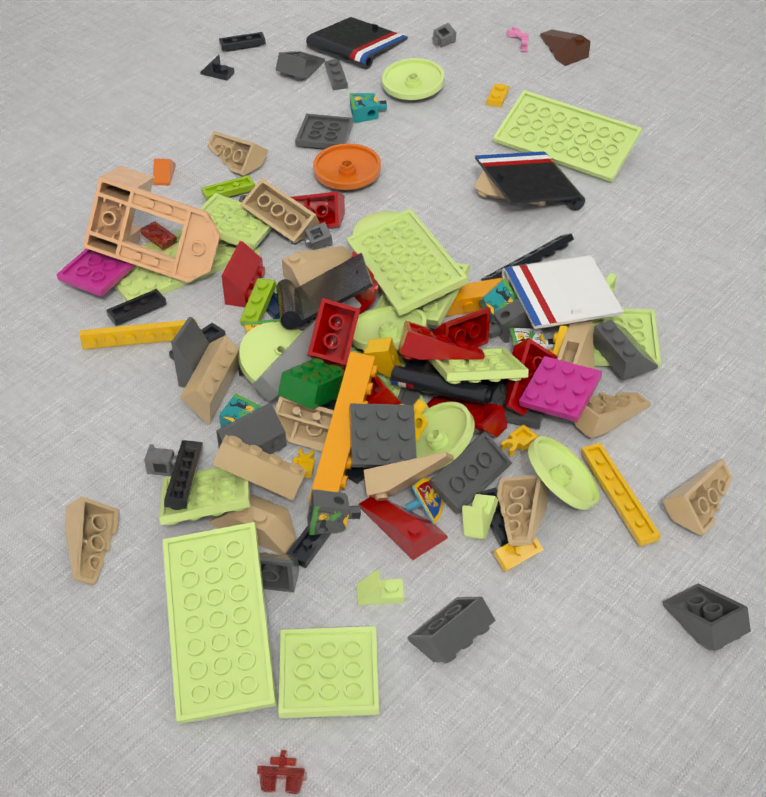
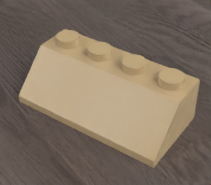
[240,178,320,243]
[180,335,239,424]
[212,435,306,500]

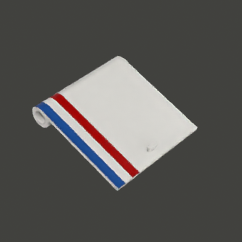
[502,255,624,329]

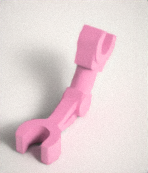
[507,27,529,52]

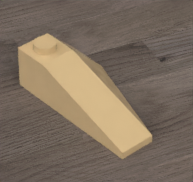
[663,459,733,536]
[497,475,549,546]

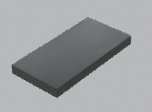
[428,431,512,515]

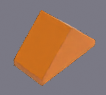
[153,159,176,186]

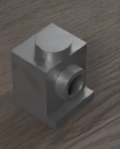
[432,23,457,48]
[304,222,333,250]
[144,444,177,476]

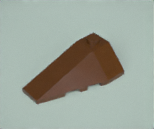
[540,29,591,66]

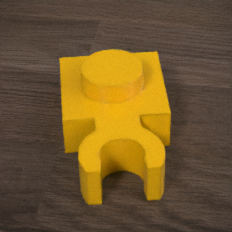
[501,425,538,457]
[292,448,315,478]

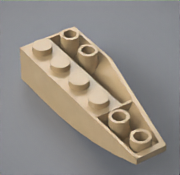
[557,320,594,395]

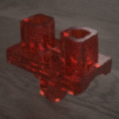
[257,750,307,794]

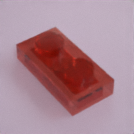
[141,221,177,250]

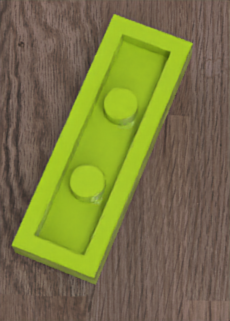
[201,175,255,201]
[239,278,277,326]

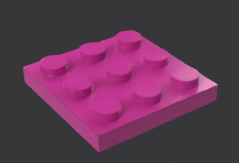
[56,248,136,297]
[519,356,602,422]

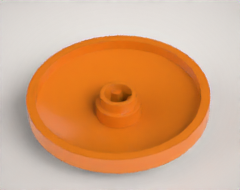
[313,143,381,190]

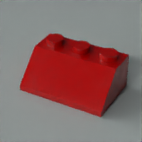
[221,241,265,308]
[307,298,360,370]
[432,307,491,347]

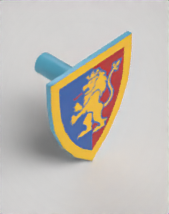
[406,478,443,525]

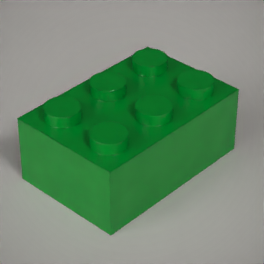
[278,358,345,409]

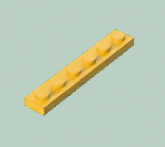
[79,319,197,350]
[581,442,661,547]

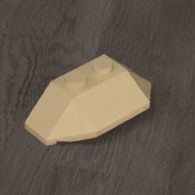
[275,396,334,452]
[209,494,296,555]

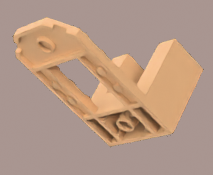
[83,165,221,283]

